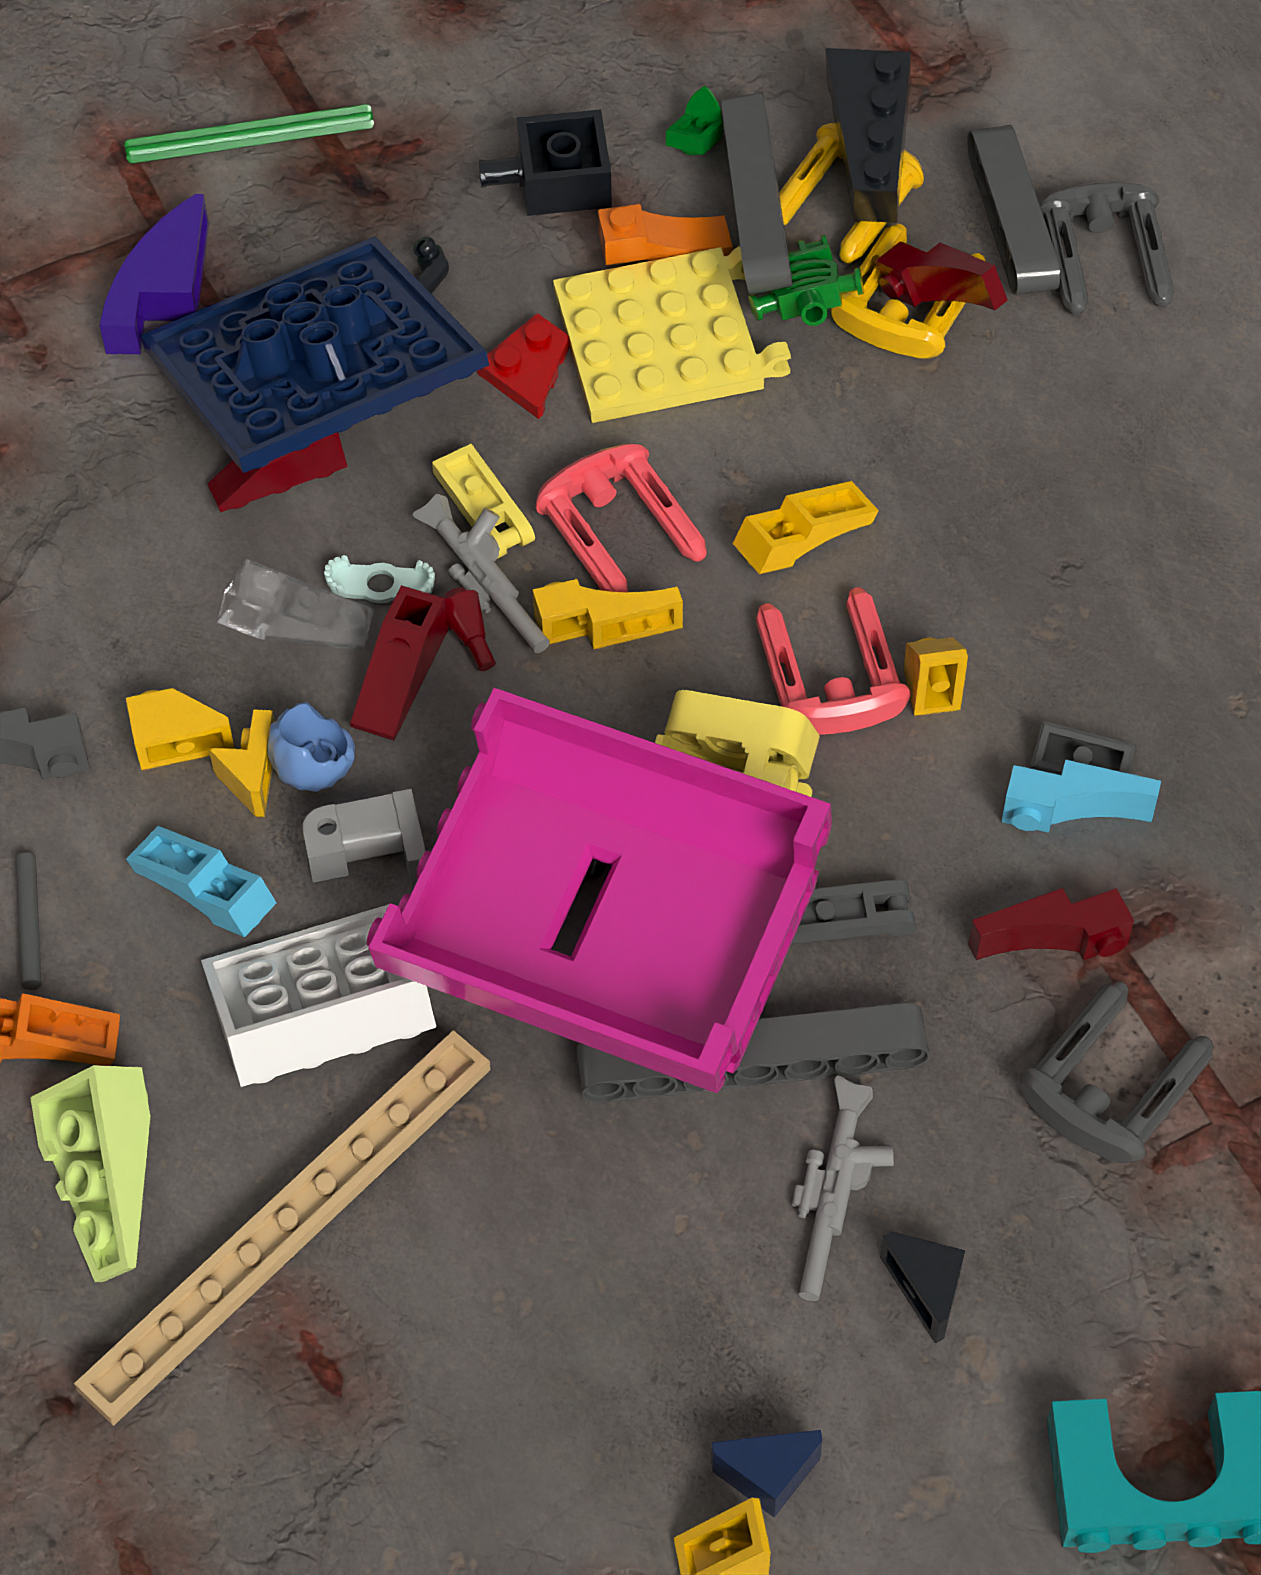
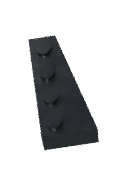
[826,48,911,223]

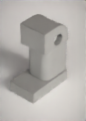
[303,789,426,886]

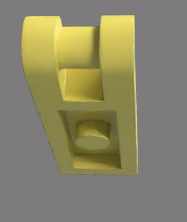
[432,444,535,559]

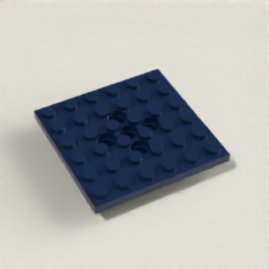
[140,236,489,473]

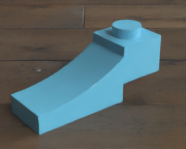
[1002,760,1161,833]
[126,826,277,937]

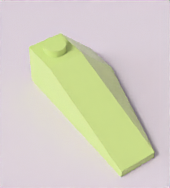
[30,1065,150,1282]

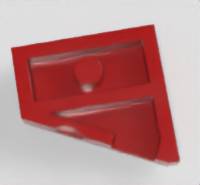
[477,313,570,419]

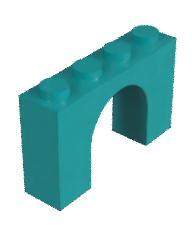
[1046,1391,1261,1553]

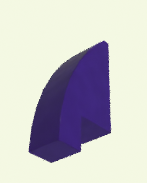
[99,194,209,354]

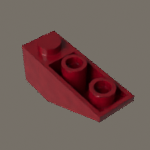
[207,433,348,513]
[350,585,448,741]

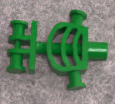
[749,234,864,326]

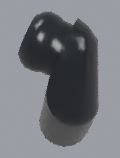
[413,237,449,294]

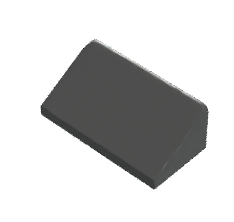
[1030,721,1136,775]

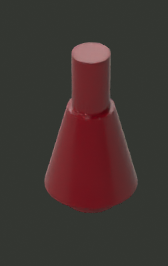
[442,587,496,671]

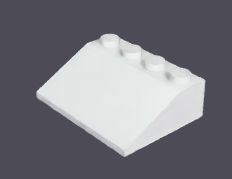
[201,904,436,1087]

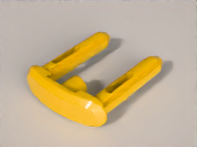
[779,123,924,264]
[830,223,985,359]

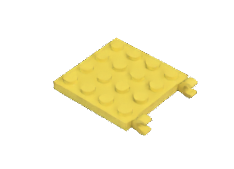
[553,246,791,423]

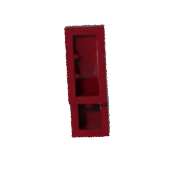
[875,241,1008,310]
[968,888,1134,960]

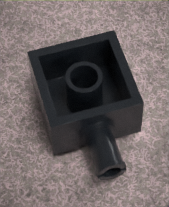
[478,109,612,216]

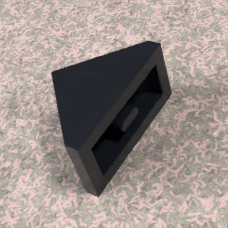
[880,1231,965,1343]

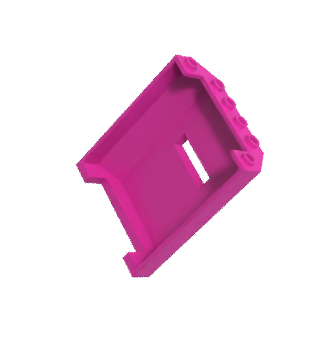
[367,688,832,1094]

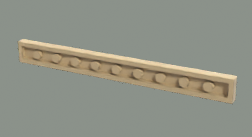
[74,1030,491,1426]

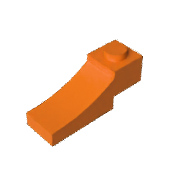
[598,204,733,265]
[0,993,120,1066]

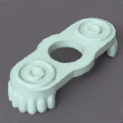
[324,555,435,604]

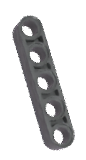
[967,125,1060,296]

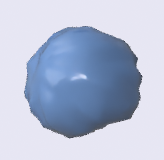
[267,702,355,792]

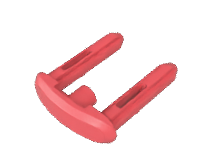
[535,443,707,592]
[755,587,911,735]

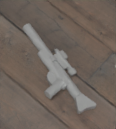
[413,494,550,653]
[791,1075,894,1301]

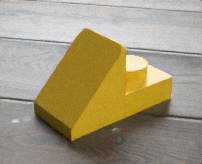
[209,710,275,817]

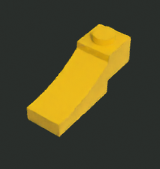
[733,481,879,574]
[532,579,683,650]

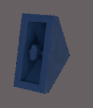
[711,1430,822,1518]

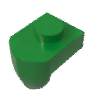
[665,86,723,155]

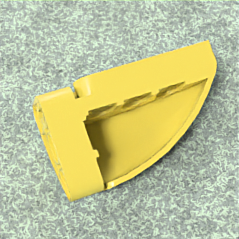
[655,690,820,797]

